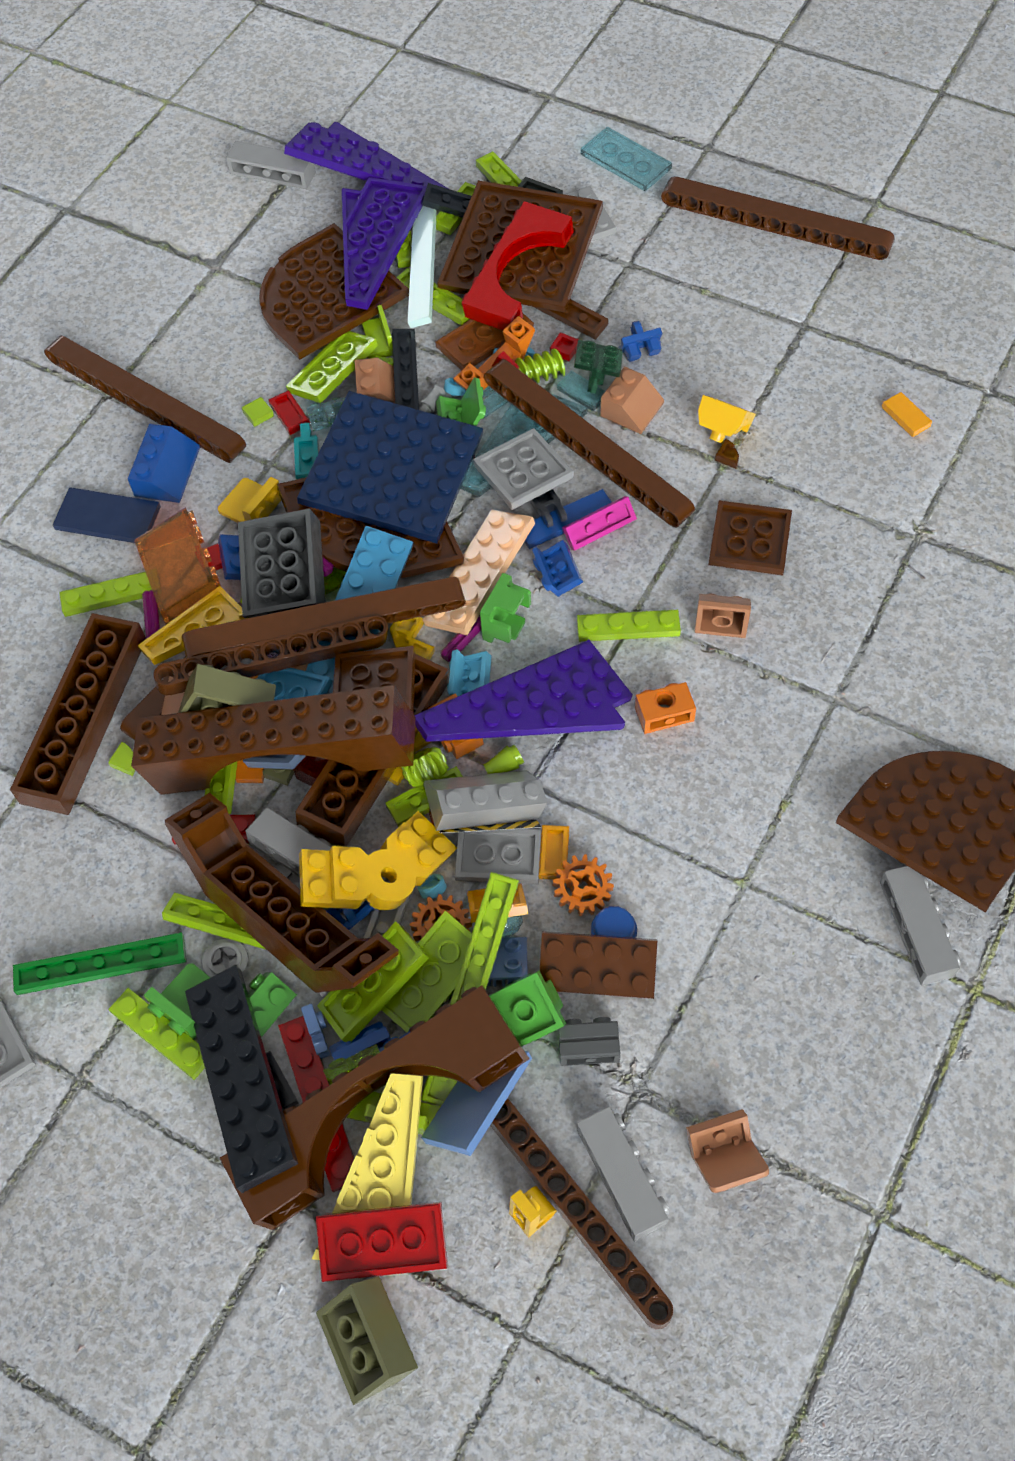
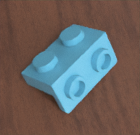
[447,649,492,696]

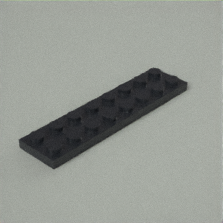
[185,965,299,1193]

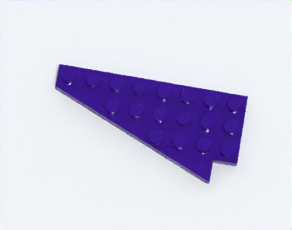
[284,122,449,189]
[342,177,427,310]
[414,640,633,742]

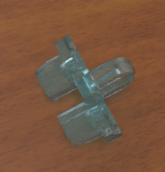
[306,397,345,431]

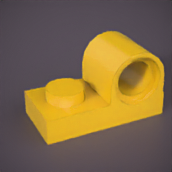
[509,1186,557,1238]

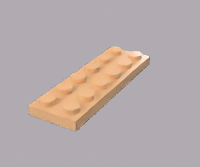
[422,510,535,635]

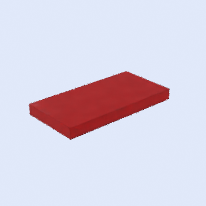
[316,1202,448,1282]

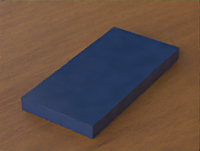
[52,487,161,545]

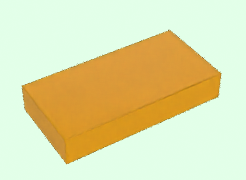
[882,392,932,437]
[539,825,569,880]

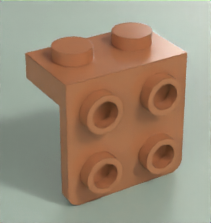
[686,1109,769,1193]

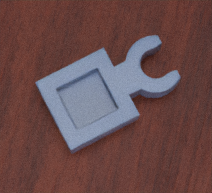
[301,1004,331,1059]

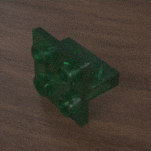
[574,340,623,394]

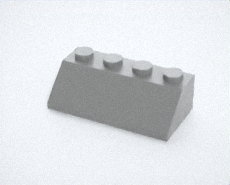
[423,770,547,831]

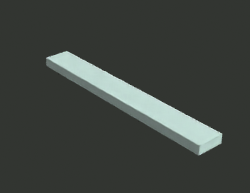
[408,206,436,328]

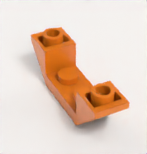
[453,316,535,392]

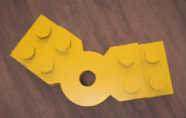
[299,811,457,910]

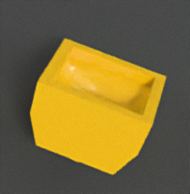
[698,395,756,443]

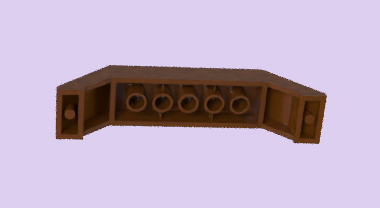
[165,792,399,993]

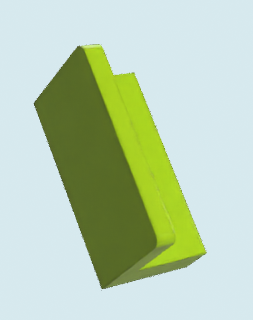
[362,305,393,357]

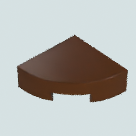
[715,439,739,469]

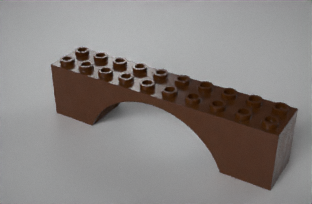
[131,685,416,795]
[220,985,530,1230]

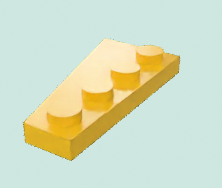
[138,586,247,665]

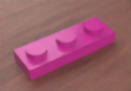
[562,496,637,551]

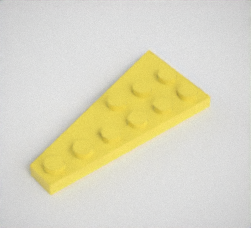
[312,1073,423,1260]

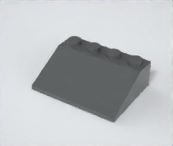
[238,509,326,618]

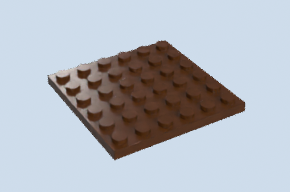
[437,180,603,312]

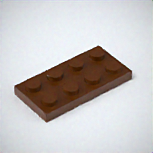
[540,931,658,999]

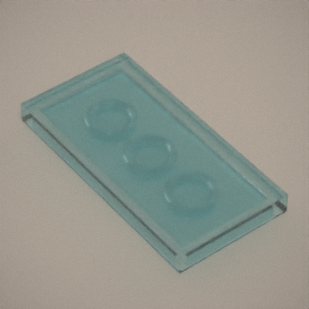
[581,127,672,191]

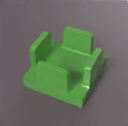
[480,573,531,643]
[490,971,566,1046]

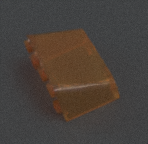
[135,507,221,625]

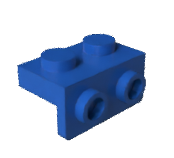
[532,540,583,597]

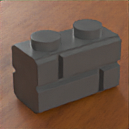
[559,1017,620,1066]

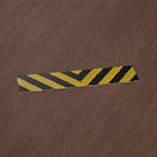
[439,820,541,833]

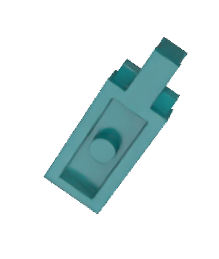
[294,423,319,480]

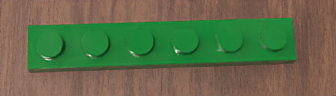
[13,932,187,995]

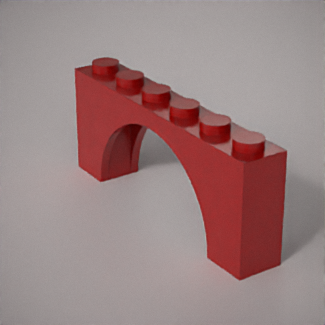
[462,201,574,330]

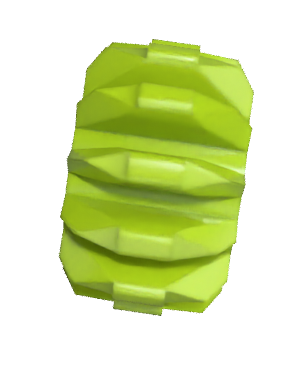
[401,747,449,787]

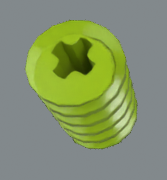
[515,348,565,384]

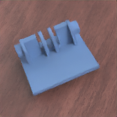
[487,937,528,987]

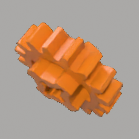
[552,854,614,916]
[410,894,472,941]

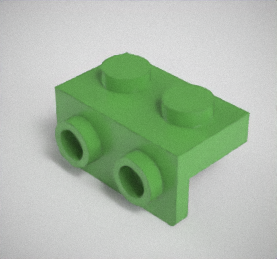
[248,972,297,1038]

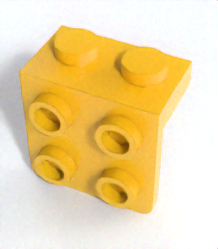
[218,477,282,523]

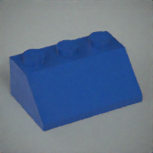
[128,424,200,503]

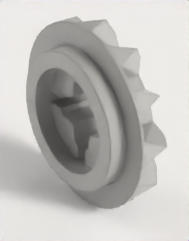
[202,939,248,977]

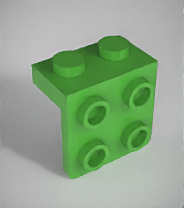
[436,377,486,426]
[144,963,211,1040]

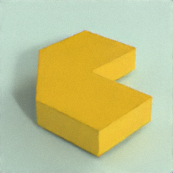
[390,617,435,660]

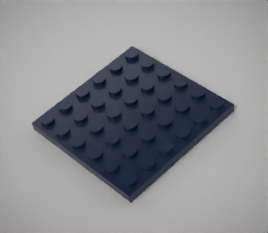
[297,391,483,543]

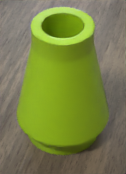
[483,744,525,774]

